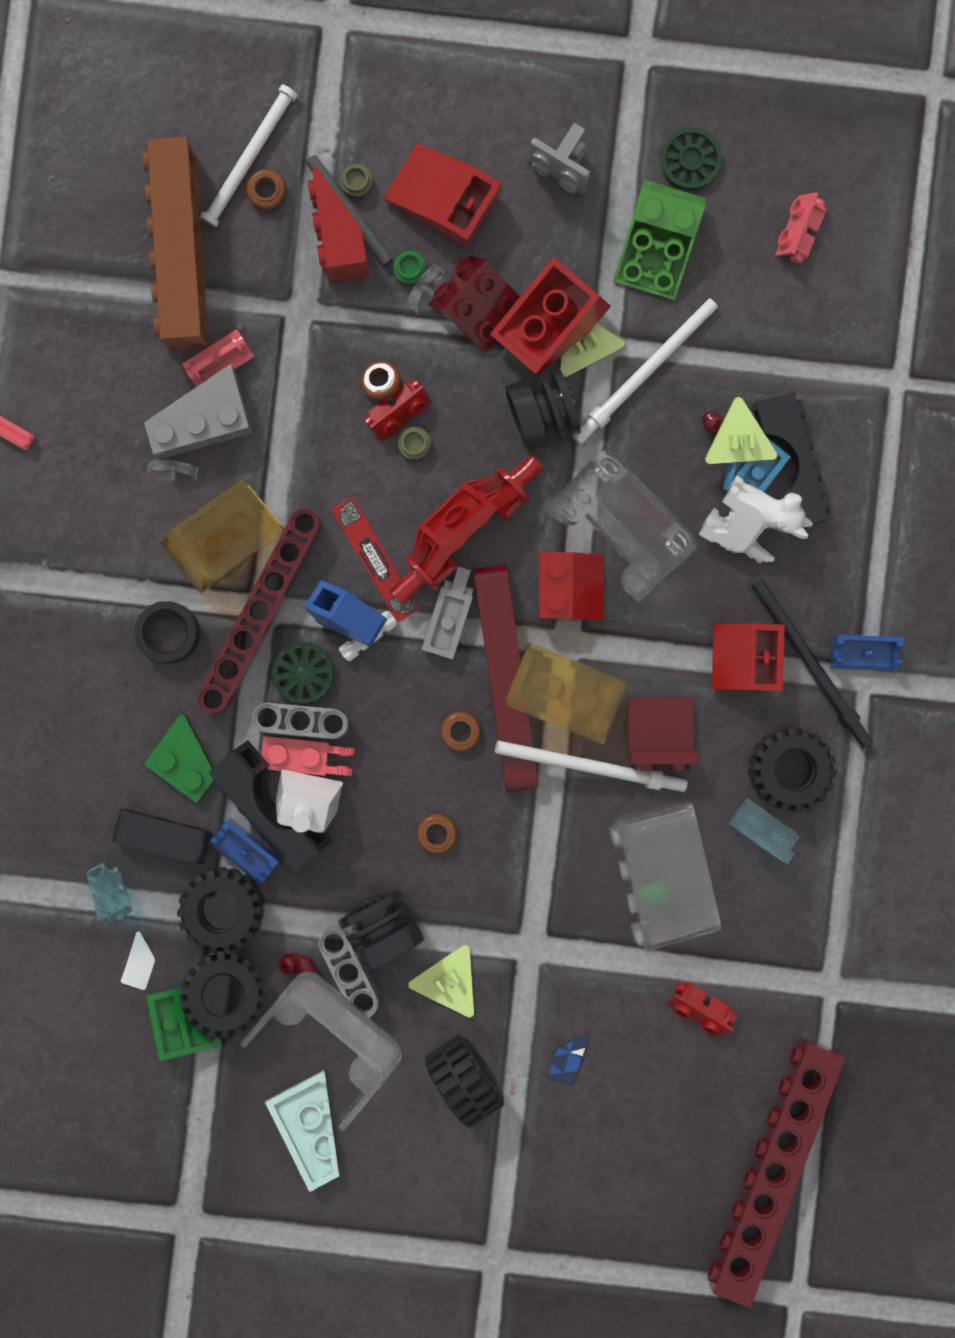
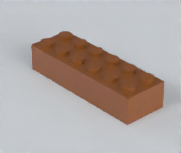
[142,136,209,351]

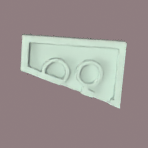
[265,1070,339,1192]

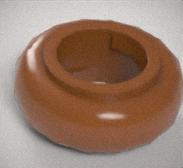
[246,169,287,210]
[361,361,401,400]
[441,711,481,752]
[417,814,457,854]

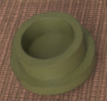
[340,164,373,197]
[398,427,430,460]

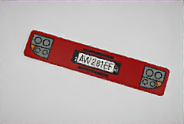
[332,497,418,621]

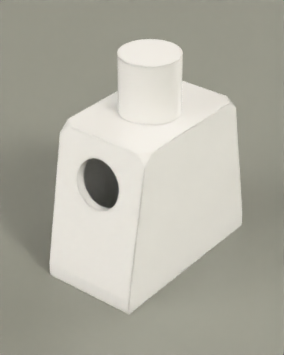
[276,769,343,833]

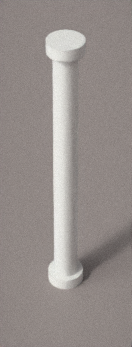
[199,84,298,228]

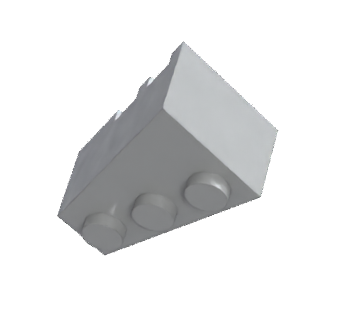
[144,364,253,460]

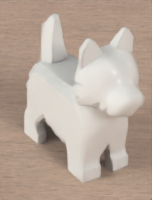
[699,476,813,563]

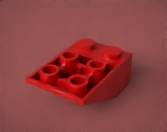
[384,143,501,249]
[308,168,370,283]

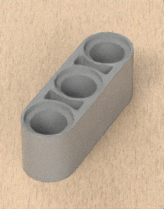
[252,703,350,740]
[319,926,380,1019]

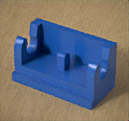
[830,635,904,671]
[210,818,281,885]

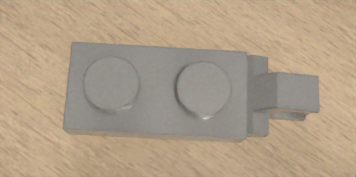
[422,566,474,659]

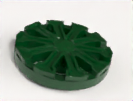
[661,128,722,190]
[272,642,334,704]

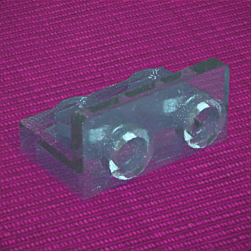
[728,799,800,865]

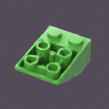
[613,179,706,300]

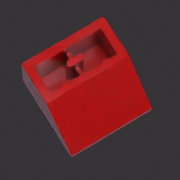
[711,623,785,692]

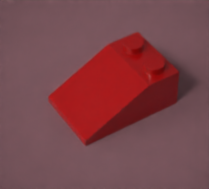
[490,257,611,376]

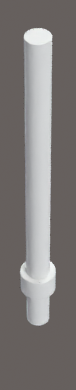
[572,298,718,445]
[495,740,687,792]

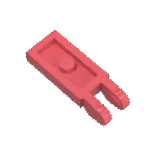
[261,736,355,776]

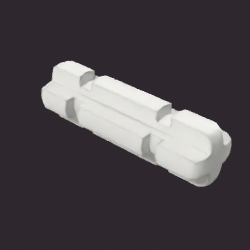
[339,611,397,661]

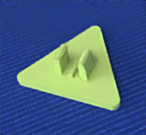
[560,324,625,378]
[705,397,777,464]
[408,945,474,1017]

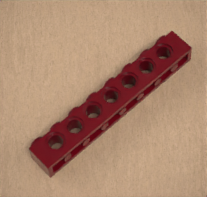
[707,1038,846,1308]

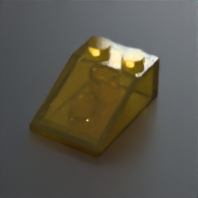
[160,478,284,595]
[504,643,628,744]

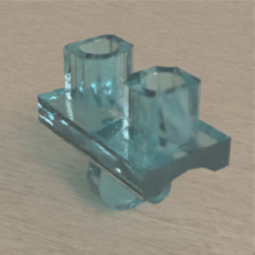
[86,863,133,927]

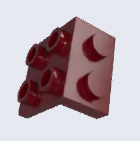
[428,255,520,351]
[628,698,698,771]

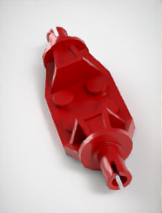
[389,453,545,606]

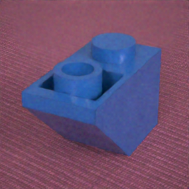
[304,580,387,647]

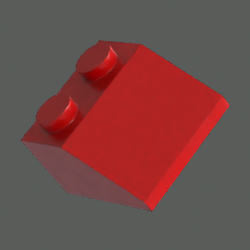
[538,552,604,621]

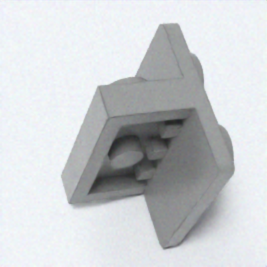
[528,123,590,195]

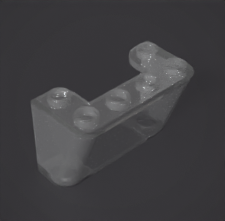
[547,451,696,603]
[609,801,721,952]

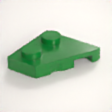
[144,713,215,803]
[145,988,222,1061]

